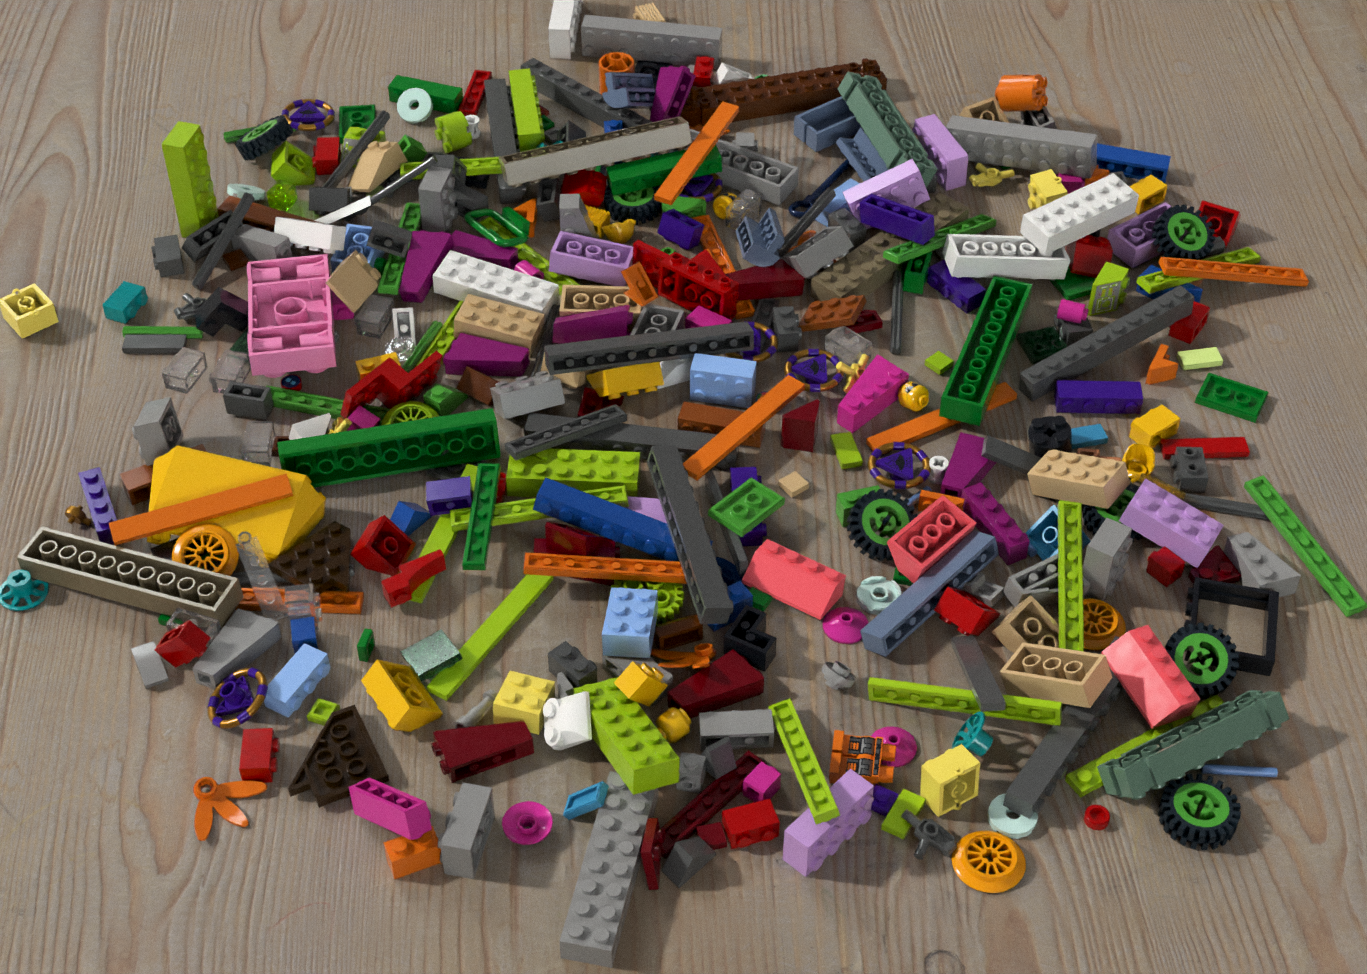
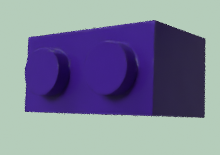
[657,209,704,250]
[426,476,474,516]

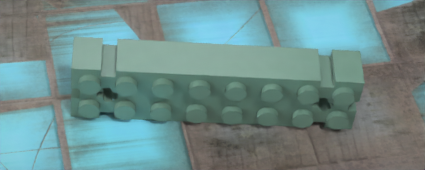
[838,72,938,187]
[1097,690,1289,800]

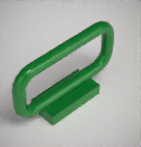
[464,206,530,247]

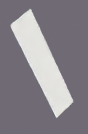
[314,196,371,224]

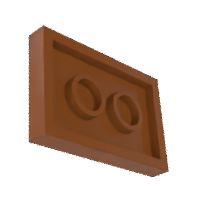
[798,295,867,332]

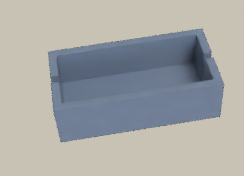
[794,96,861,152]

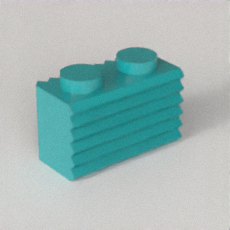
[103,281,148,324]

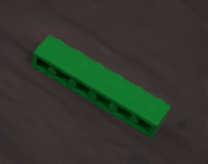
[606,144,722,196]

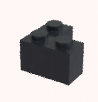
[195,287,248,337]
[723,605,777,672]

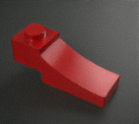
[381,549,446,608]

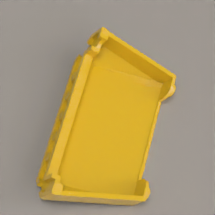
[147,445,326,570]

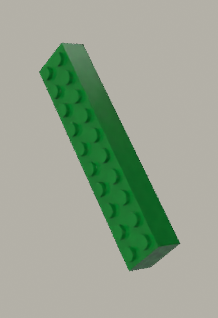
[939,276,1033,426]
[277,408,501,488]

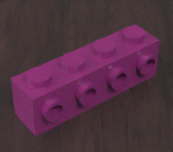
[961,482,1030,566]

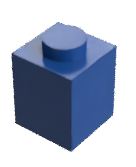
[290,617,318,653]

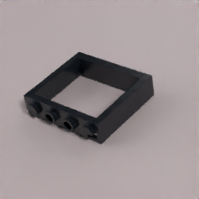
[1184,577,1279,676]

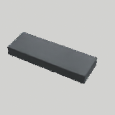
[122,334,187,354]
[981,435,1041,475]

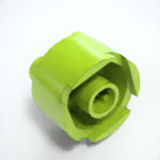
[434,111,472,154]

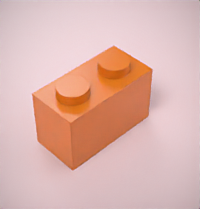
[384,826,441,880]

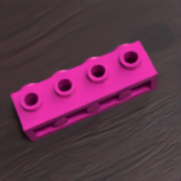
[349,777,432,840]

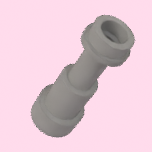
[454,689,497,728]

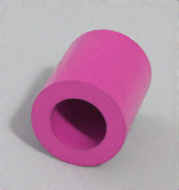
[514,260,544,280]
[1057,299,1089,324]

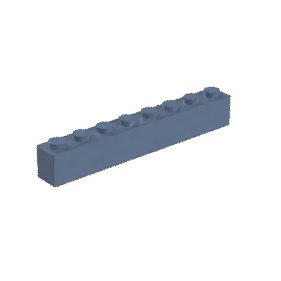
[860,530,999,657]

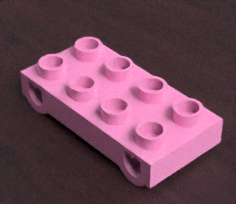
[247,254,337,378]

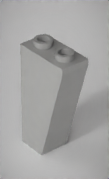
[231,224,292,261]
[193,608,281,690]

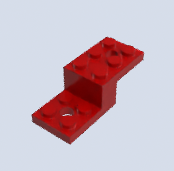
[340,350,442,419]

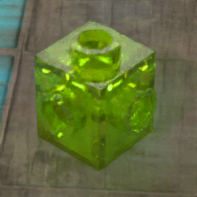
[266,180,298,212]

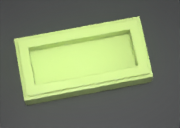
[1176,347,1223,370]

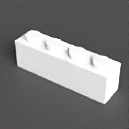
[274,217,346,254]

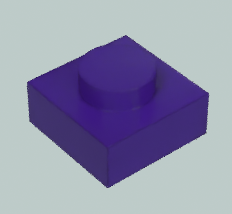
[871,784,899,817]

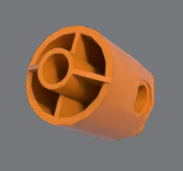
[599,52,635,95]
[995,74,1048,112]

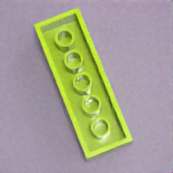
[508,68,545,152]
[161,121,219,238]
[506,449,641,497]
[574,677,680,795]

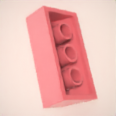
[887,495,976,583]
[742,539,846,620]
[1101,625,1200,729]

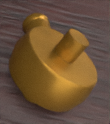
[65,505,92,526]

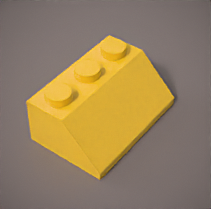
[586,362,664,400]
[361,659,443,732]

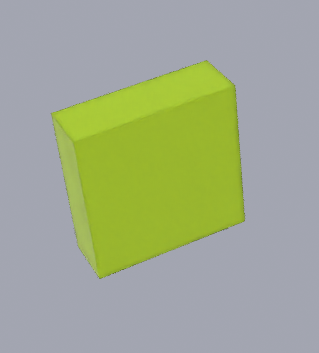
[924,351,954,375]
[307,698,340,726]

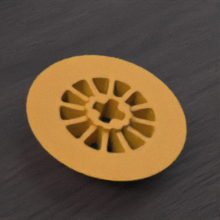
[172,524,239,576]
[1058,599,1126,650]
[952,830,1026,893]

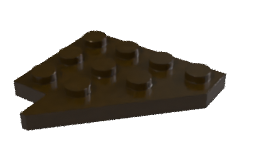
[268,521,351,597]
[288,704,389,807]

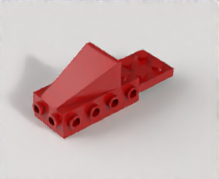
[632,240,739,319]

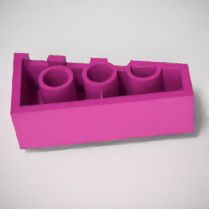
[837,354,909,433]

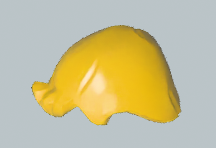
[602,219,636,244]
[1122,443,1155,483]

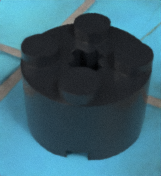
[1028,416,1072,458]

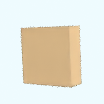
[778,471,809,498]

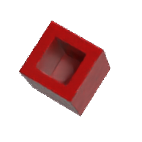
[1146,546,1185,587]

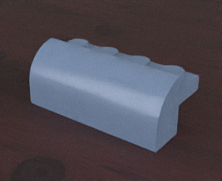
[602,72,656,109]
[836,127,889,182]
[735,208,785,267]

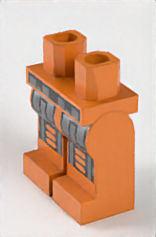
[829,730,896,787]

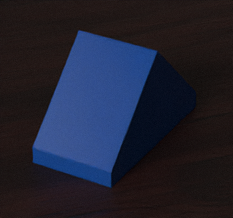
[390,501,432,536]

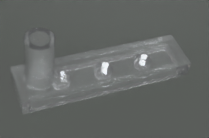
[236,531,289,621]

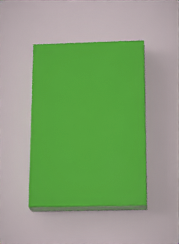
[708,478,785,537]

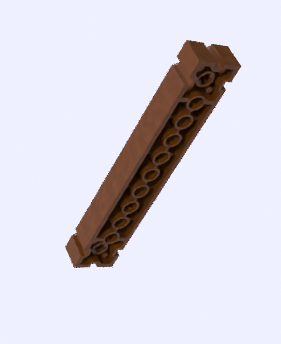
[680,58,887,127]

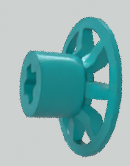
[0,569,49,611]
[951,711,993,757]

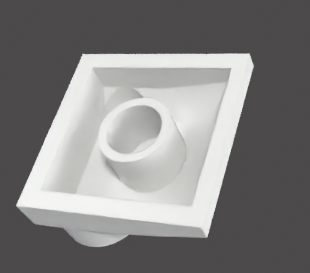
[543,691,592,750]

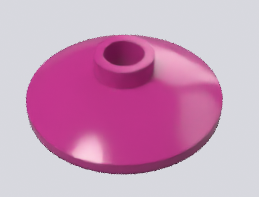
[823,607,869,644]
[871,726,917,767]
[502,801,553,845]

